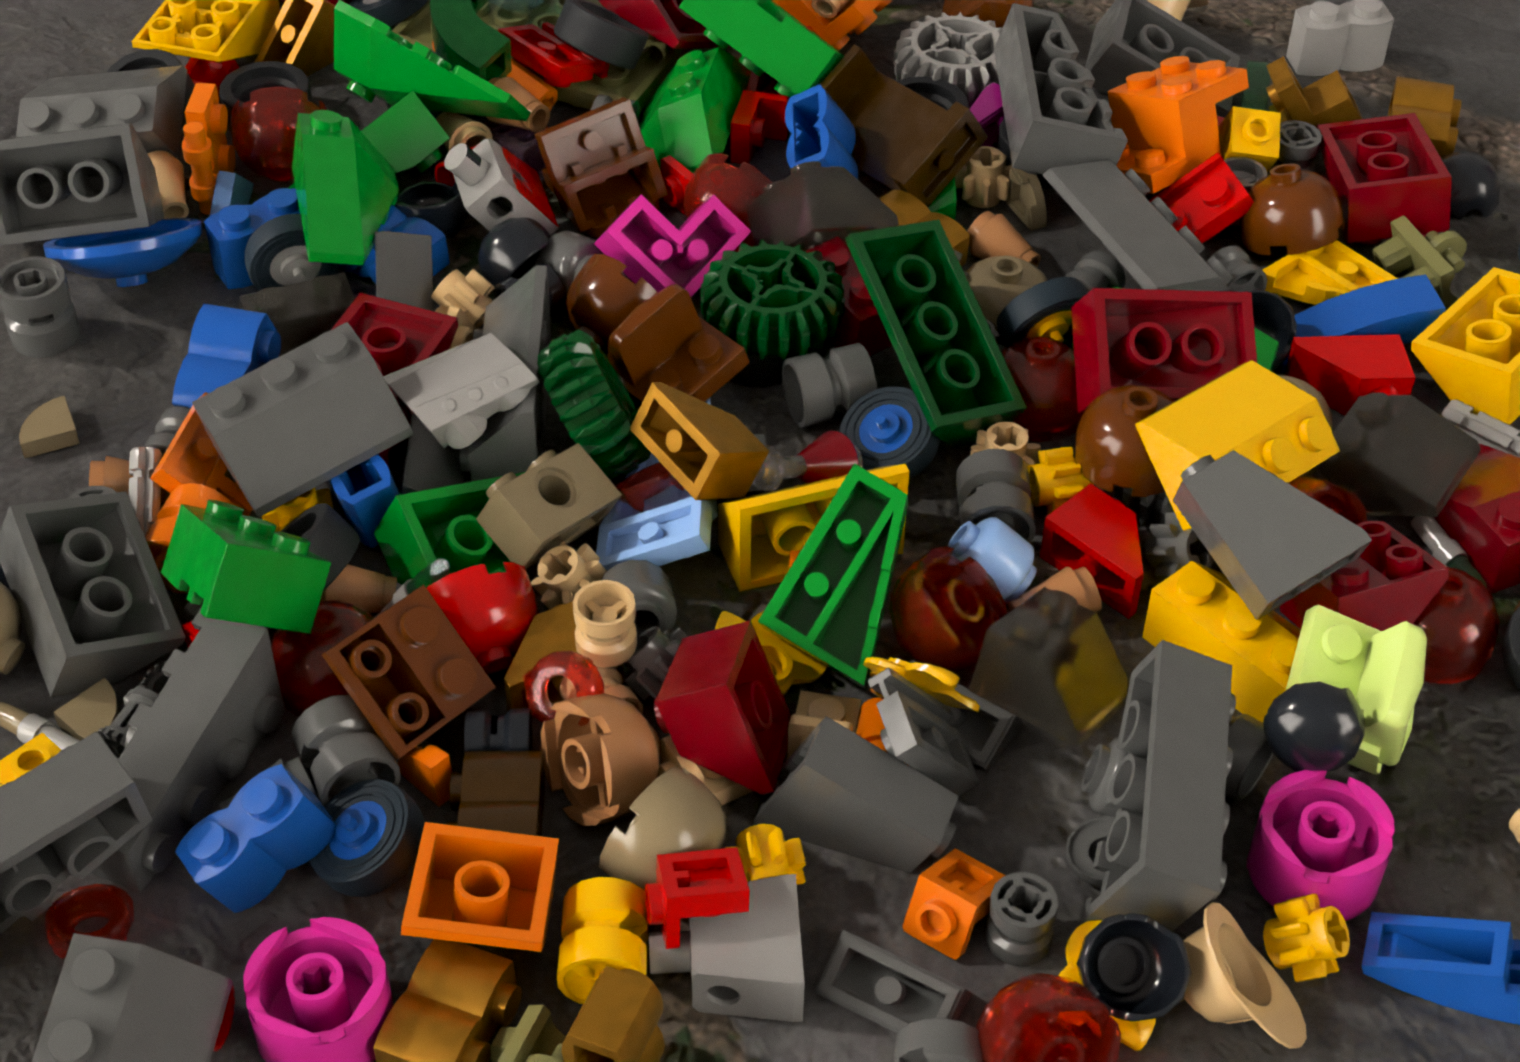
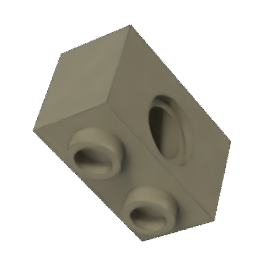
[476,443,622,569]

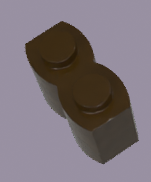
[446,751,545,836]

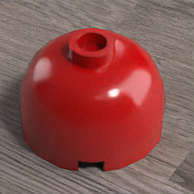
[427,562,539,674]

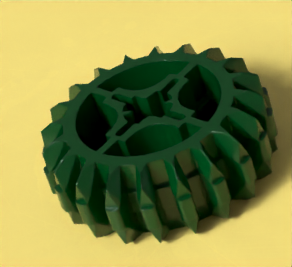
[701,239,845,360]
[537,330,651,480]

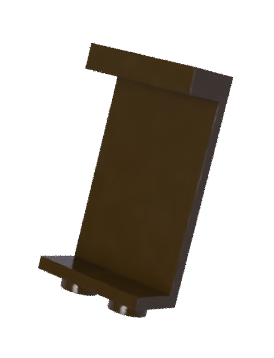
[820,44,988,207]

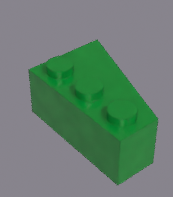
[679,0,844,98]
[758,463,908,691]
[161,499,332,634]

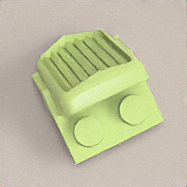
[1285,604,1427,775]

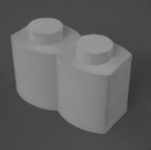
[1286,0,1394,76]

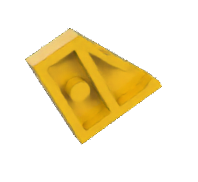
[1262,240,1398,305]

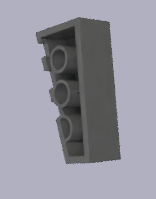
[994,3,1128,175]
[0,731,152,934]

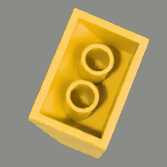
[1411,267,1520,425]
[1135,360,1340,531]
[718,464,910,592]
[1142,561,1301,722]

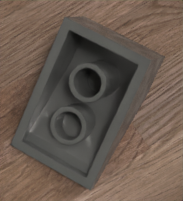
[1085,0,1240,117]

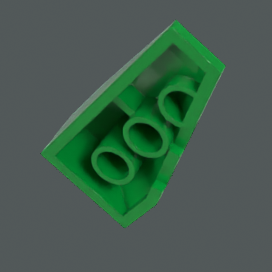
[334,0,531,121]
[288,91,450,189]
[292,110,399,265]
[373,472,525,588]

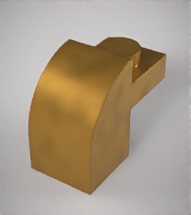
[1266,56,1363,149]

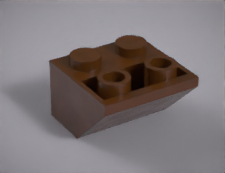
[322,584,496,760]

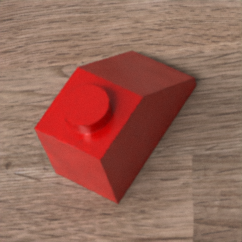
[1285,334,1416,419]
[1040,483,1144,619]

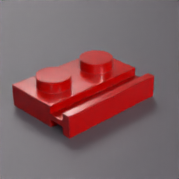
[498,22,610,88]
[1149,152,1254,244]

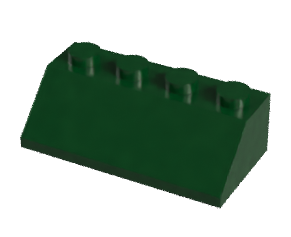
[845,219,1027,448]

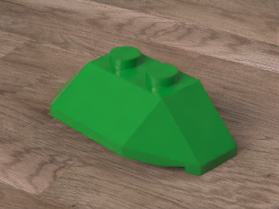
[639,47,751,175]

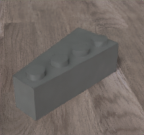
[91,607,285,893]
[1082,640,1236,932]

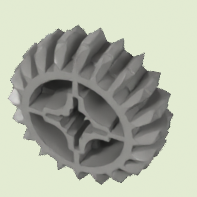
[893,12,1002,109]

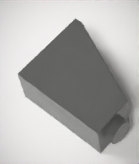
[1173,450,1372,620]
[752,716,959,873]

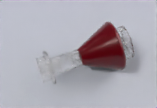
[752,431,863,491]

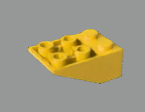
[131,0,280,62]

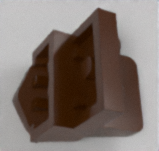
[534,97,668,239]
[608,284,750,411]

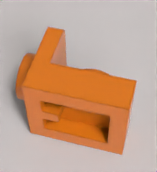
[902,848,1006,960]

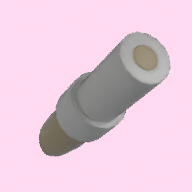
[0,702,80,750]

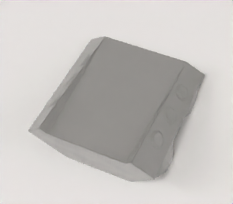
[383,333,540,449]

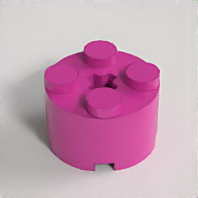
[1246,770,1395,921]
[243,917,394,1062]

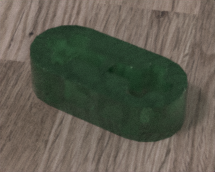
[1240,60,1270,111]

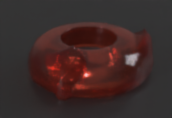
[615,462,684,512]
[522,650,605,726]
[45,884,135,959]

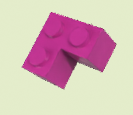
[594,194,751,297]

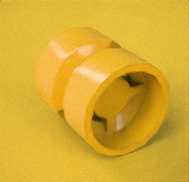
[557,877,649,1004]

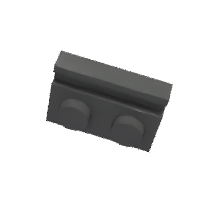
[868,667,980,796]

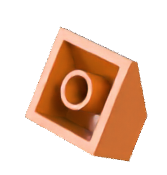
[401,822,559,952]

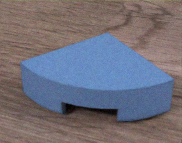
[209,171,254,217]

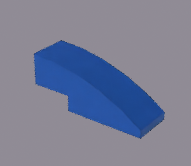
[1279,274,1446,373]
[1362,912,1520,1025]

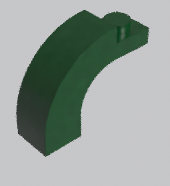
[430,0,512,81]

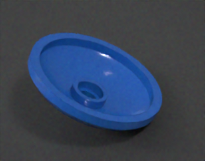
[43,218,203,287]

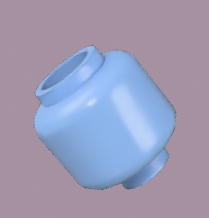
[948,517,1037,605]

